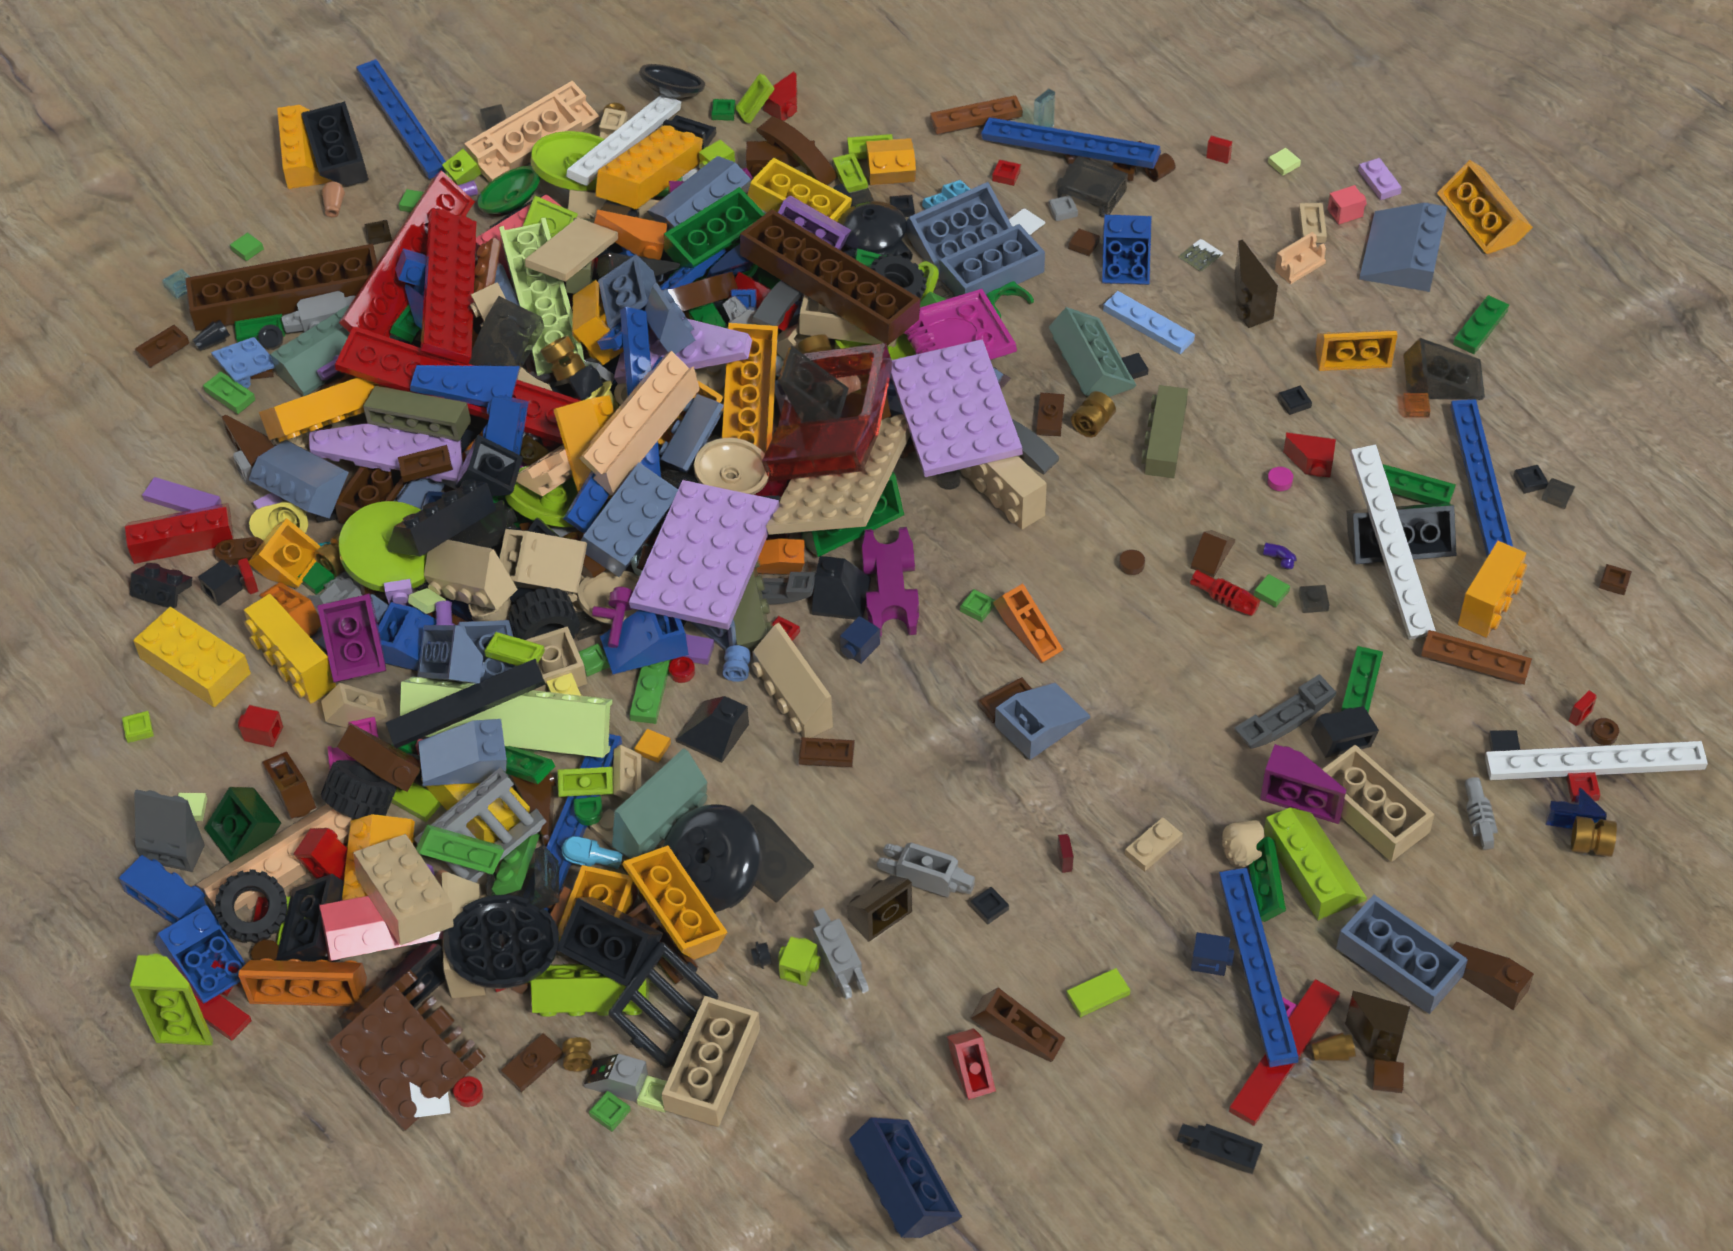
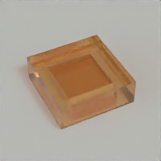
[1403,393,1431,417]

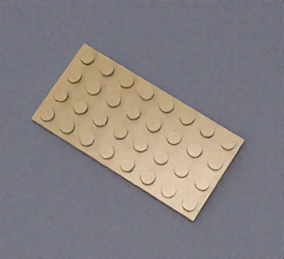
[766,414,910,534]

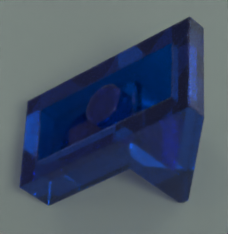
[1546,788,1607,829]

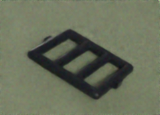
[608,942,718,1068]

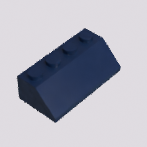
[849,1117,962,1238]

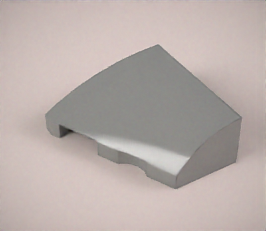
[307,570,362,608]

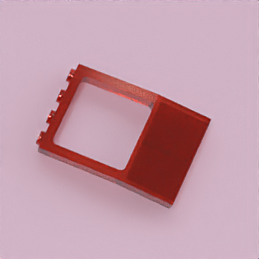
[762,343,893,482]

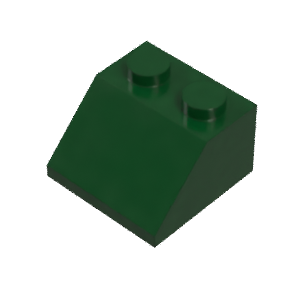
[204,787,281,863]

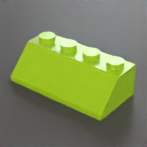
[1264,807,1367,921]
[130,954,213,1046]
[531,964,650,1017]

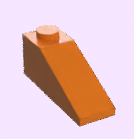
[594,210,667,260]
[757,538,804,575]
[259,582,322,637]
[993,584,1063,663]

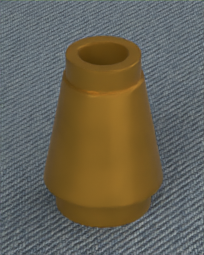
[1311,1032,1356,1061]

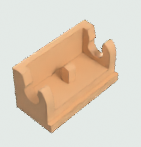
[1275,232,1326,284]

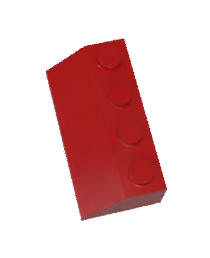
[125,503,234,564]

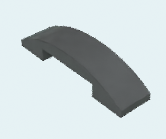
[752,280,804,326]
[1012,419,1059,475]
[762,572,816,604]
[1234,674,1336,749]

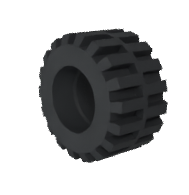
[870,254,927,300]
[508,587,580,640]
[321,760,397,819]
[215,869,287,943]

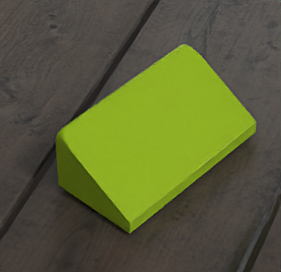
[557,767,614,797]

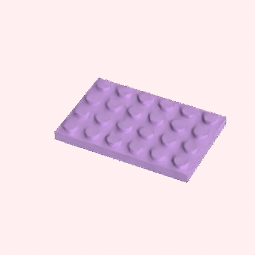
[887,339,1023,477]
[629,480,780,630]

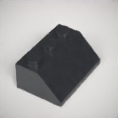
[276,873,344,962]
[557,897,663,986]

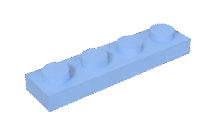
[1103,291,1195,354]

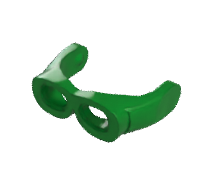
[986,281,1034,318]

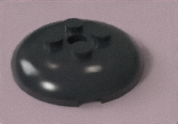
[663,804,762,914]
[443,895,559,989]

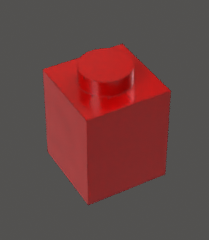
[238,705,284,747]

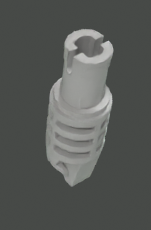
[1465,777,1498,850]

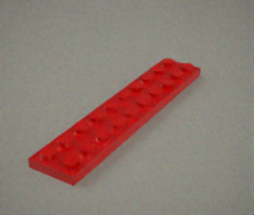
[339,170,475,337]
[421,208,477,364]
[335,326,581,444]

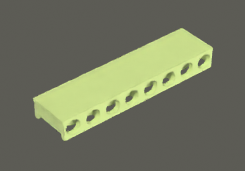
[499,218,585,376]
[400,676,612,758]

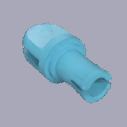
[561,836,623,869]

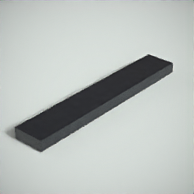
[386,659,546,749]

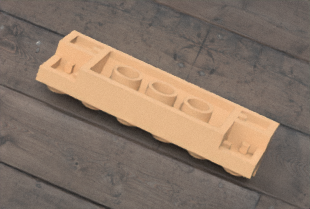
[464,81,600,182]
[579,351,700,496]
[516,444,573,497]
[196,804,355,911]

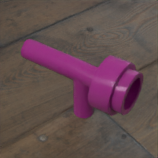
[592,587,633,648]

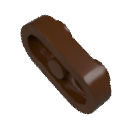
[214,537,263,566]

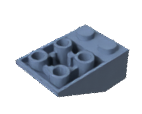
[995,683,1090,760]

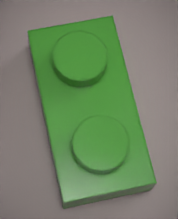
[203,372,256,414]

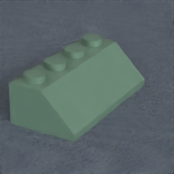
[270,306,350,396]
[1049,307,1136,397]
[612,748,708,859]

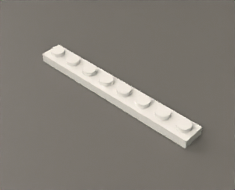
[566,94,681,185]
[1350,445,1436,640]
[1485,741,1708,780]

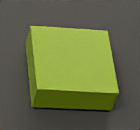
[122,711,154,743]

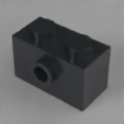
[548,364,603,401]
[1311,706,1379,758]

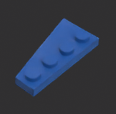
[410,365,520,407]

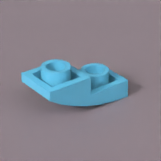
[922,180,971,209]

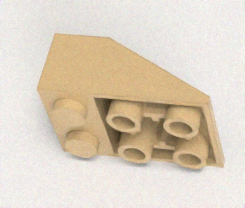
[500,529,587,593]

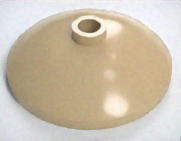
[694,438,770,495]
[577,569,640,625]

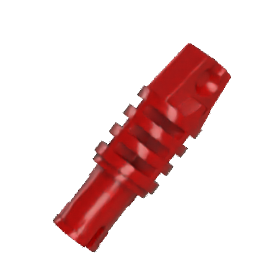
[1190,570,1260,616]

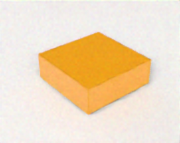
[634,729,671,763]

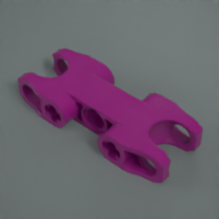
[862,527,919,637]

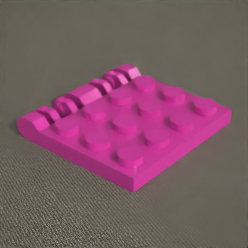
[904,289,1017,360]

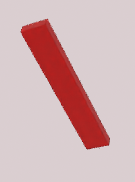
[1229,979,1340,1126]

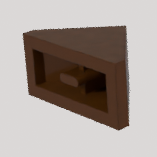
[1191,530,1235,578]

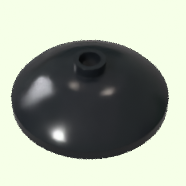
[639,64,705,98]
[838,201,906,253]

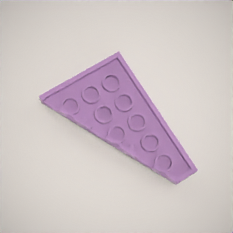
[614,318,752,384]
[309,423,463,482]

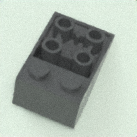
[134,789,205,872]

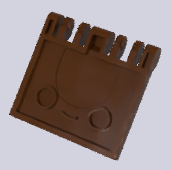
[326,969,486,1131]

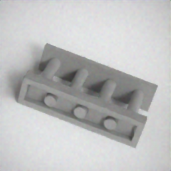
[414,767,546,883]

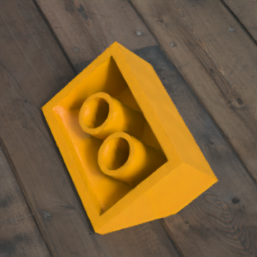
[1315,330,1398,371]

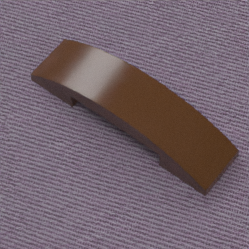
[756,116,838,186]
[668,272,738,312]

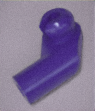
[1263,543,1297,569]

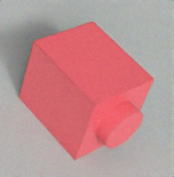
[1327,185,1366,225]

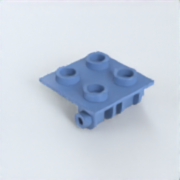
[211,337,275,389]

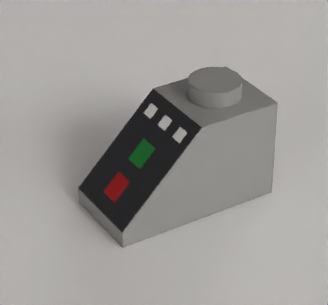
[584,1054,648,1102]

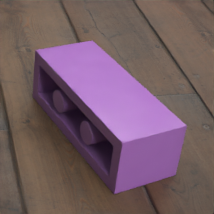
[778,195,851,250]

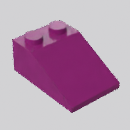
[317,594,387,683]
[1260,744,1347,824]

